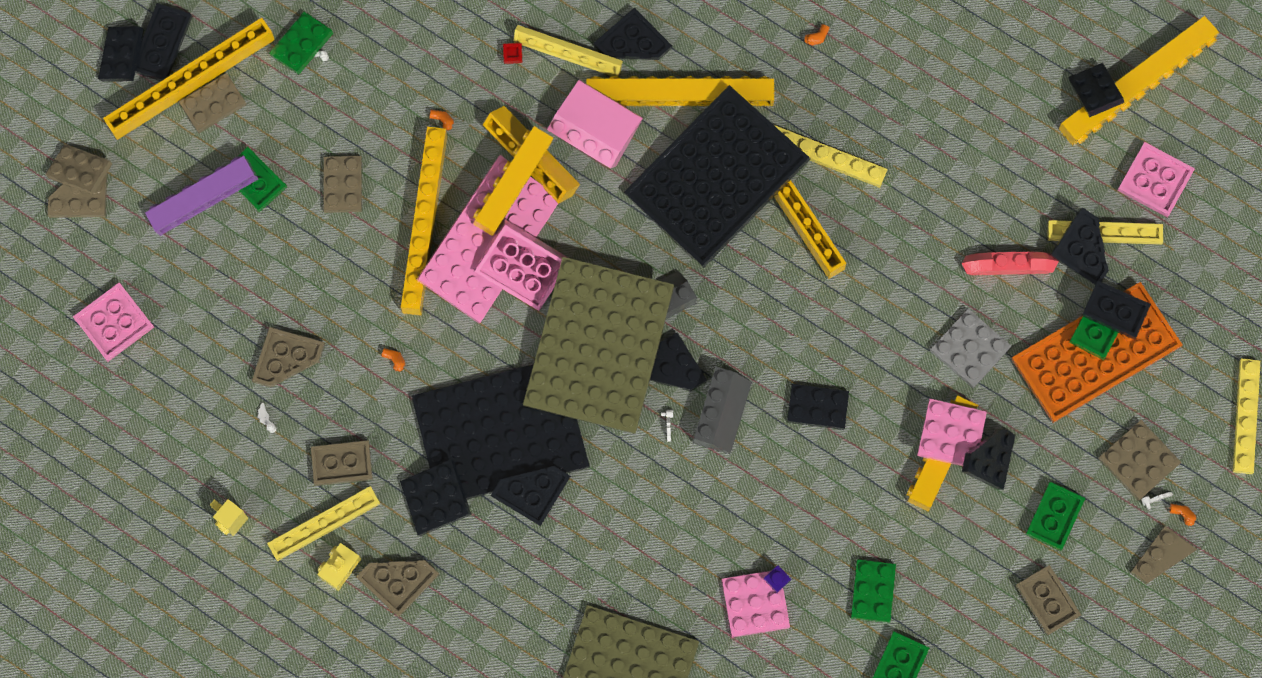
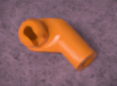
[804,24,830,45]
[430,109,454,130]
[382,348,405,372]
[1169,504,1196,526]

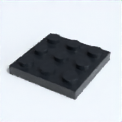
[400,460,472,536]

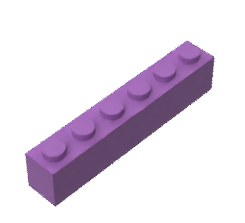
[145,156,258,236]

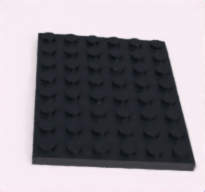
[624,85,810,268]
[412,364,590,500]

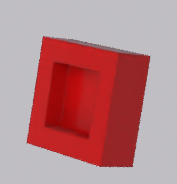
[503,43,523,64]

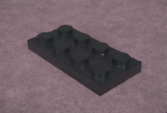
[135,3,193,81]

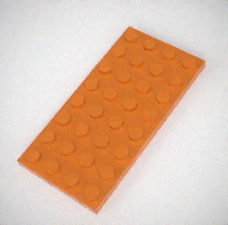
[1011,282,1183,423]

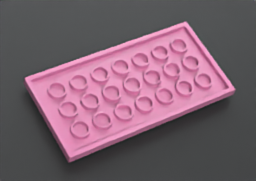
[417,155,558,323]

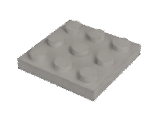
[930,309,1012,389]

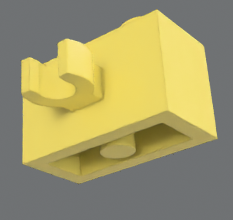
[210,499,248,536]
[317,543,361,591]

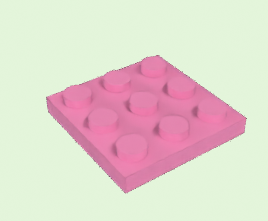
[1117,142,1195,218]
[73,283,154,362]
[917,399,987,466]
[722,571,790,638]

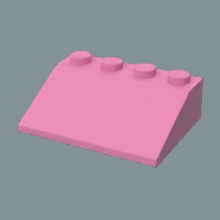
[547,80,643,168]
[474,219,568,311]

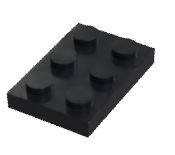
[98,26,144,82]
[1068,63,1125,118]
[1082,281,1151,340]
[787,384,849,430]

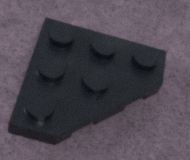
[593,7,672,60]
[1050,207,1109,285]
[650,332,707,392]
[962,428,1015,490]
[491,466,571,526]

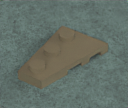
[1130,526,1197,584]

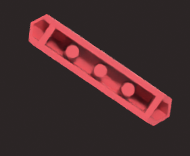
[962,252,1059,275]

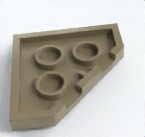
[48,172,108,218]
[252,327,325,388]
[356,560,440,617]

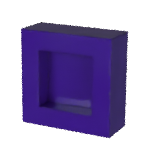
[763,565,791,593]

